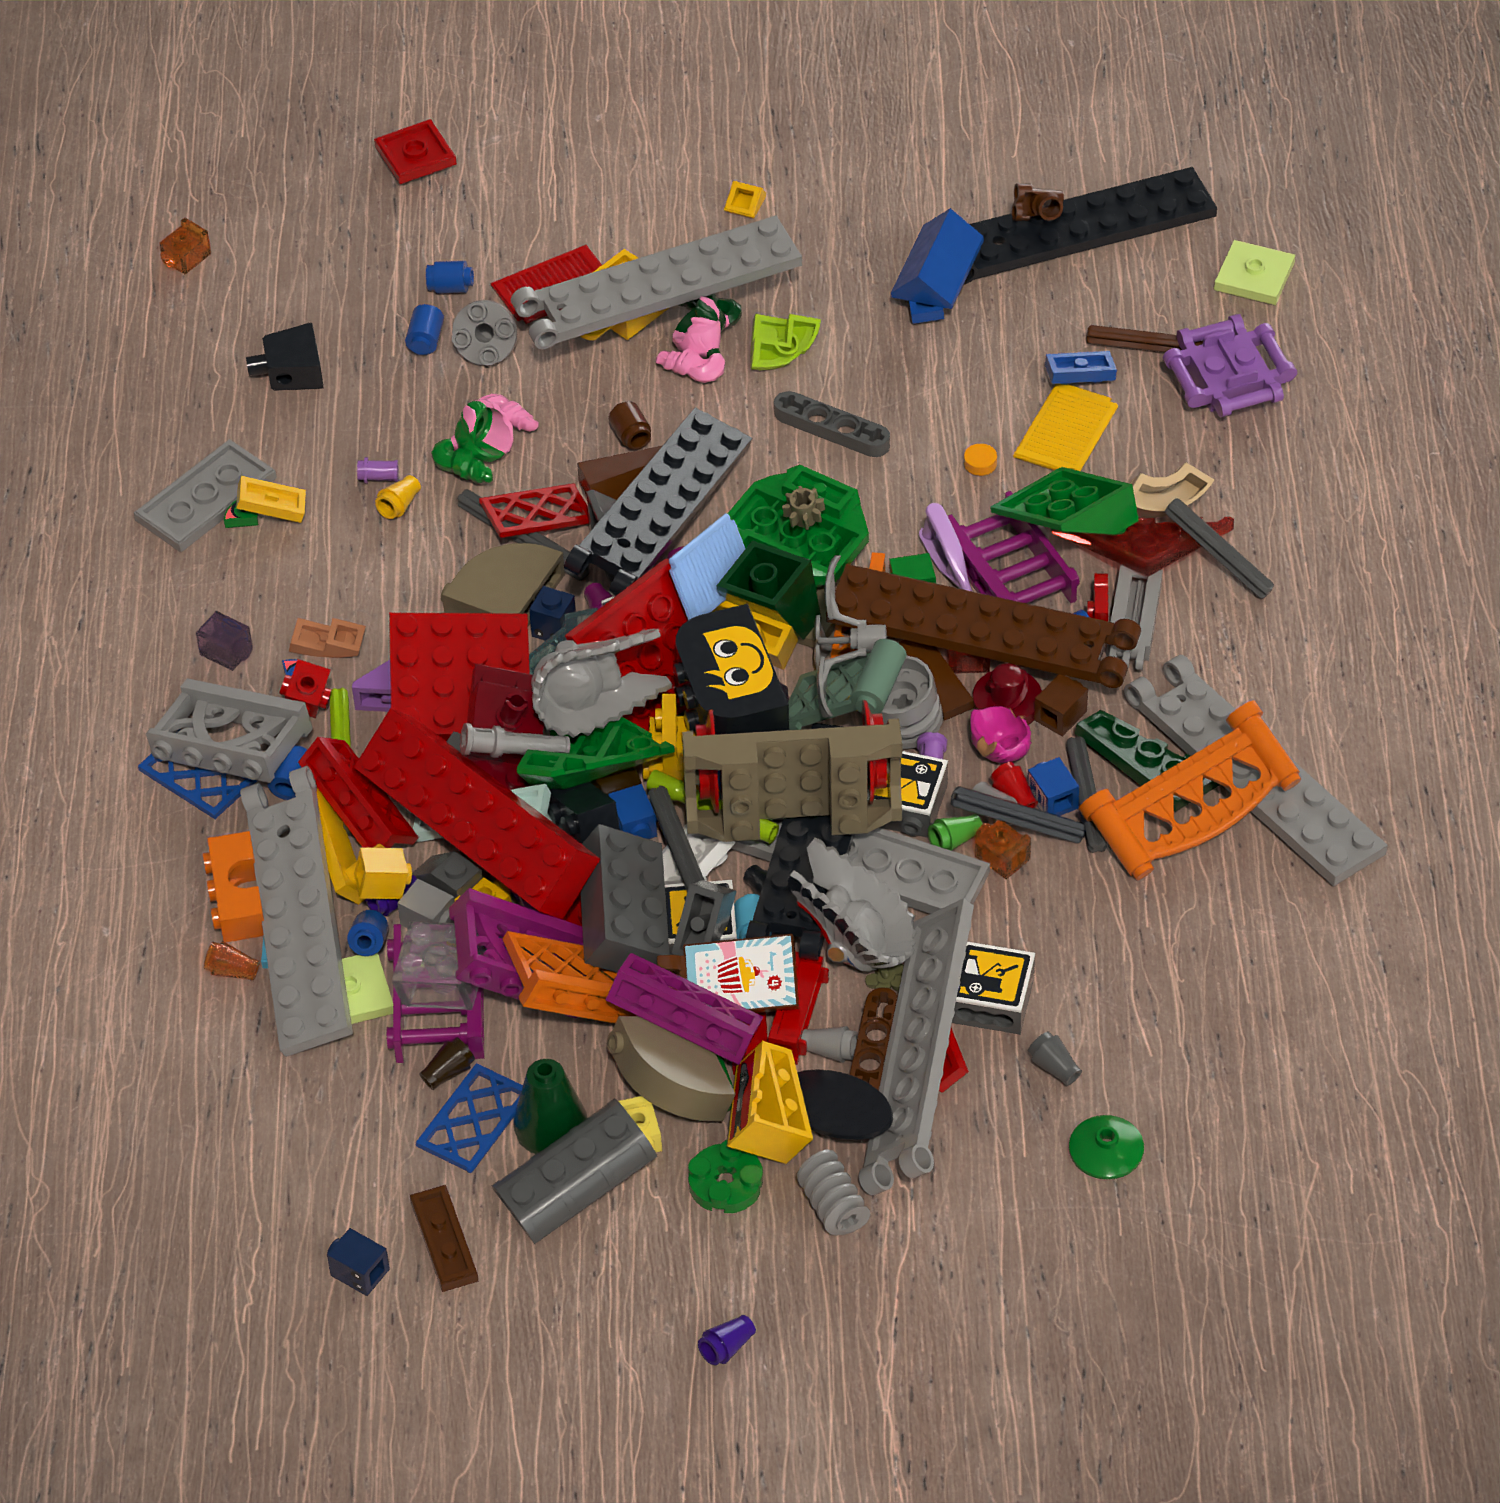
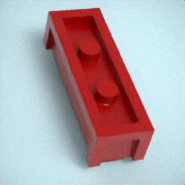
[768,951,829,1065]

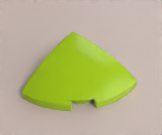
[750,314,821,370]

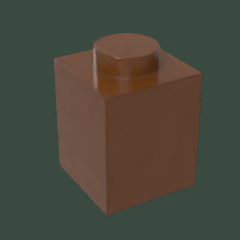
[1034,674,1088,737]

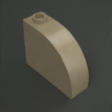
[441,543,565,626]
[607,1016,736,1121]

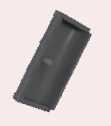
[491,1098,658,1244]

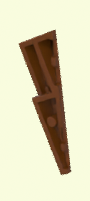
[577,445,663,500]

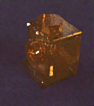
[159,218,211,275]
[975,820,1031,880]

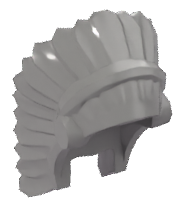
[531,629,672,738]

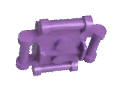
[1163,314,1297,417]

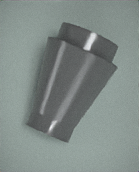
[1028,1031,1082,1086]

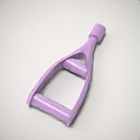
[919,503,973,592]

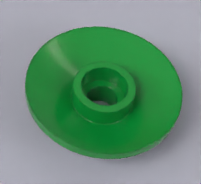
[1069,1115,1144,1179]

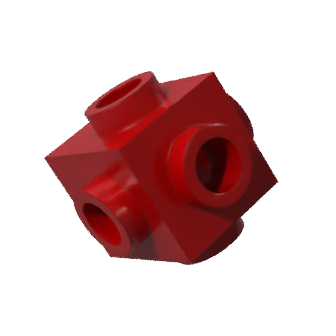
[279,659,332,718]

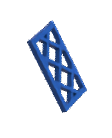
[138,729,258,819]
[416,1063,523,1173]

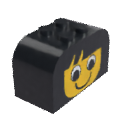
[673,604,790,735]

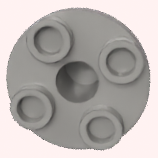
[452,300,517,365]

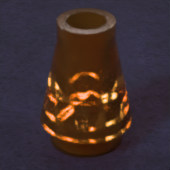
[204,941,260,981]

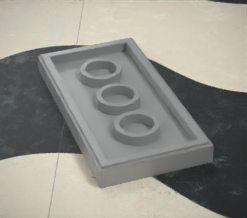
[134,439,277,552]

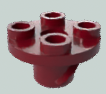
[973,663,1042,725]

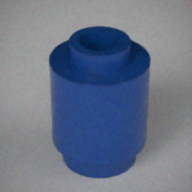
[426,261,474,294]
[347,910,389,956]

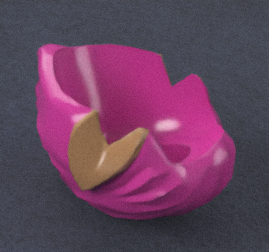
[970,706,1032,763]

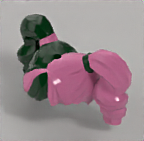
[656,294,742,383]

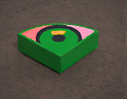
[224,500,258,528]

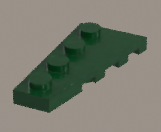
[1075,710,1220,812]

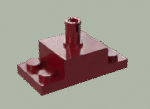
[465,664,544,790]

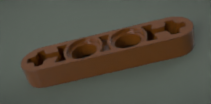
[850,987,898,1090]

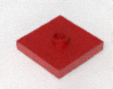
[374,119,457,184]

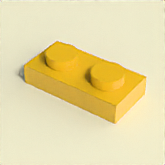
[236,476,306,523]

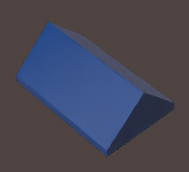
[891,208,984,309]

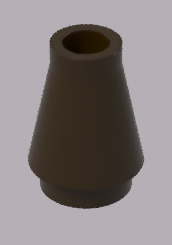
[419,1037,475,1090]

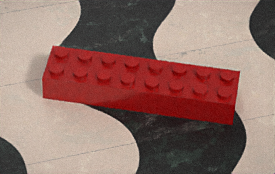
[354,708,600,920]

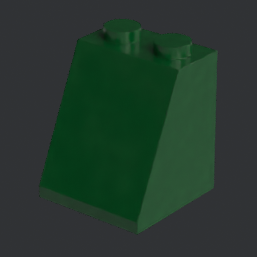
[716,540,821,640]

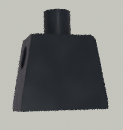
[246,323,324,391]

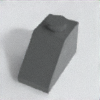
[412,851,482,902]
[671,880,736,956]

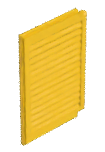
[1013,384,1118,471]

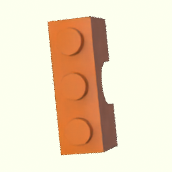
[203,831,264,943]

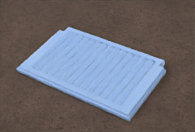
[669,513,745,620]

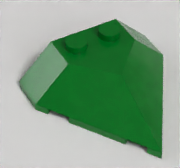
[517,717,675,789]

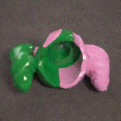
[431,394,539,483]

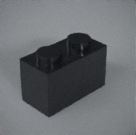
[547,782,620,844]

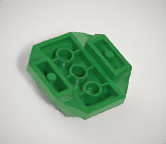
[727,464,869,589]

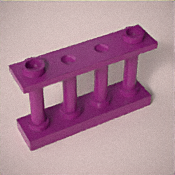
[948,491,1080,604]
[386,924,485,1063]

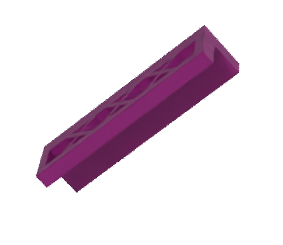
[606,953,763,1065]

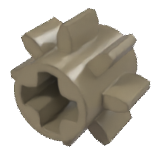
[782,486,825,530]

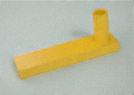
[317,788,385,905]

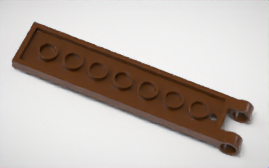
[826,564,1141,688]

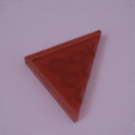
[1050,517,1234,577]

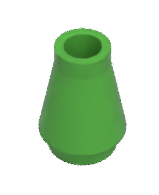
[928,814,983,851]

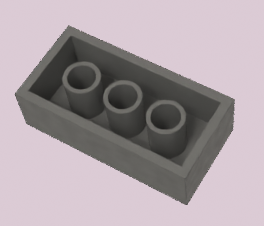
[581,824,670,974]

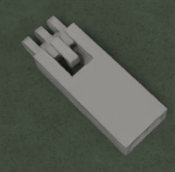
[1106,565,1163,670]

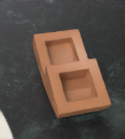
[289,618,366,658]

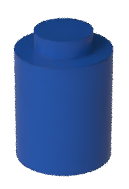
[405,304,444,355]
[268,745,307,800]

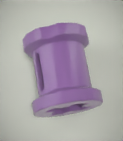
[917,732,947,759]

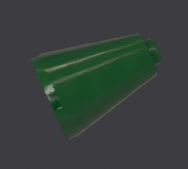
[513,1059,587,1154]

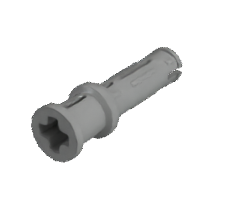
[460,723,570,758]

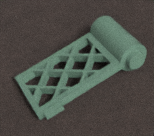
[788,639,907,730]

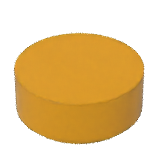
[964,444,997,476]

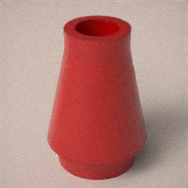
[990,762,1038,808]

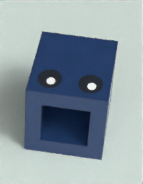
[529,586,577,644]
[327,1228,390,1296]

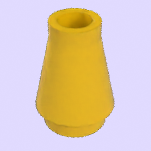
[375,475,421,519]

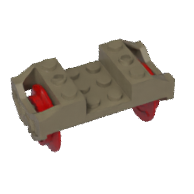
[682,700,902,842]

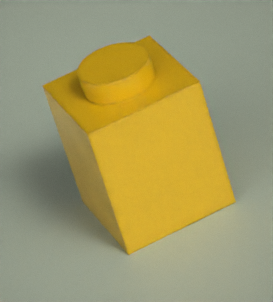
[354,848,412,899]

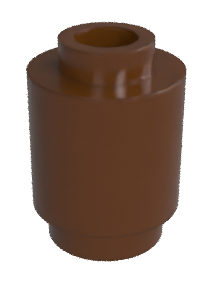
[608,401,651,450]

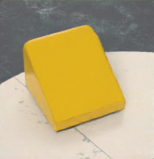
[724,181,766,219]

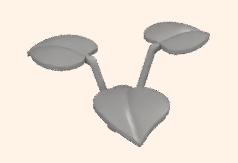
[814,555,887,718]

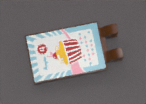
[657,934,800,1013]

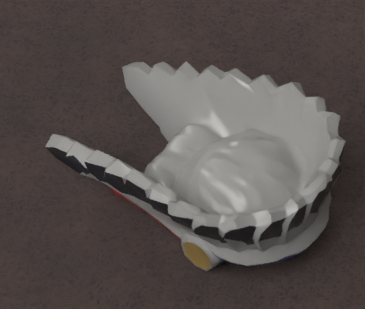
[787,838,917,972]

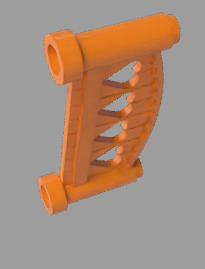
[1079,700,1301,880]

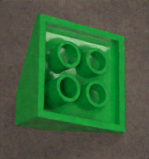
[990,467,1139,535]

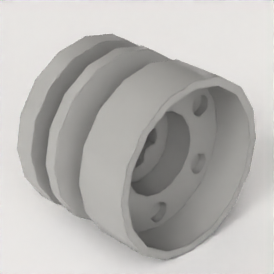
[880,656,943,749]

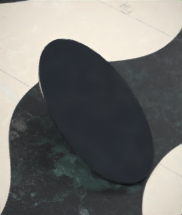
[797,1069,893,1140]

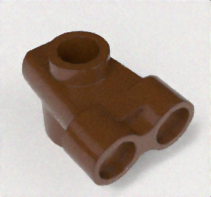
[1012,183,1064,221]

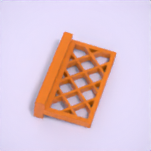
[502,931,637,1024]

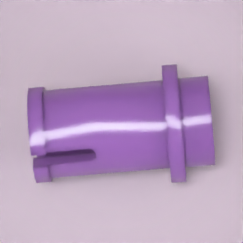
[357,457,398,484]

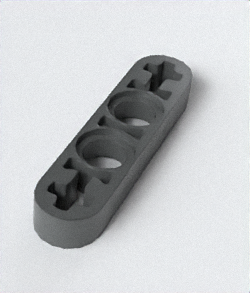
[774,391,890,457]

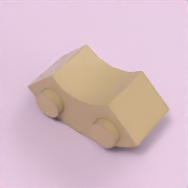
[1130,462,1214,518]

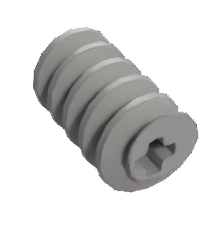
[797,1149,870,1236]

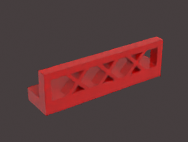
[298,737,419,848]

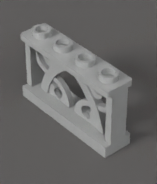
[146,678,313,783]

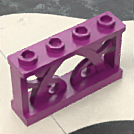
[449,888,586,1018]

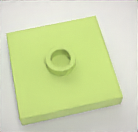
[1214,240,1295,305]
[342,952,393,1024]

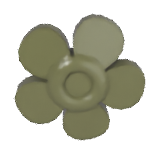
[865,963,904,990]

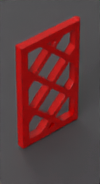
[479,483,589,538]

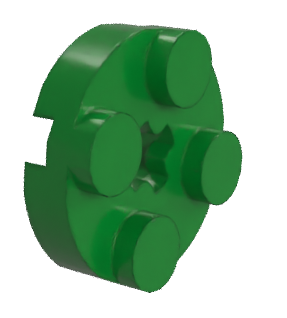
[688,1140,763,1213]

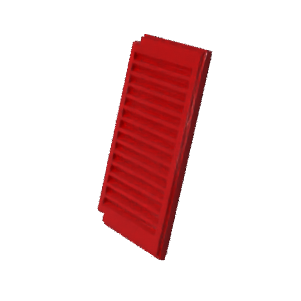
[490,245,602,324]

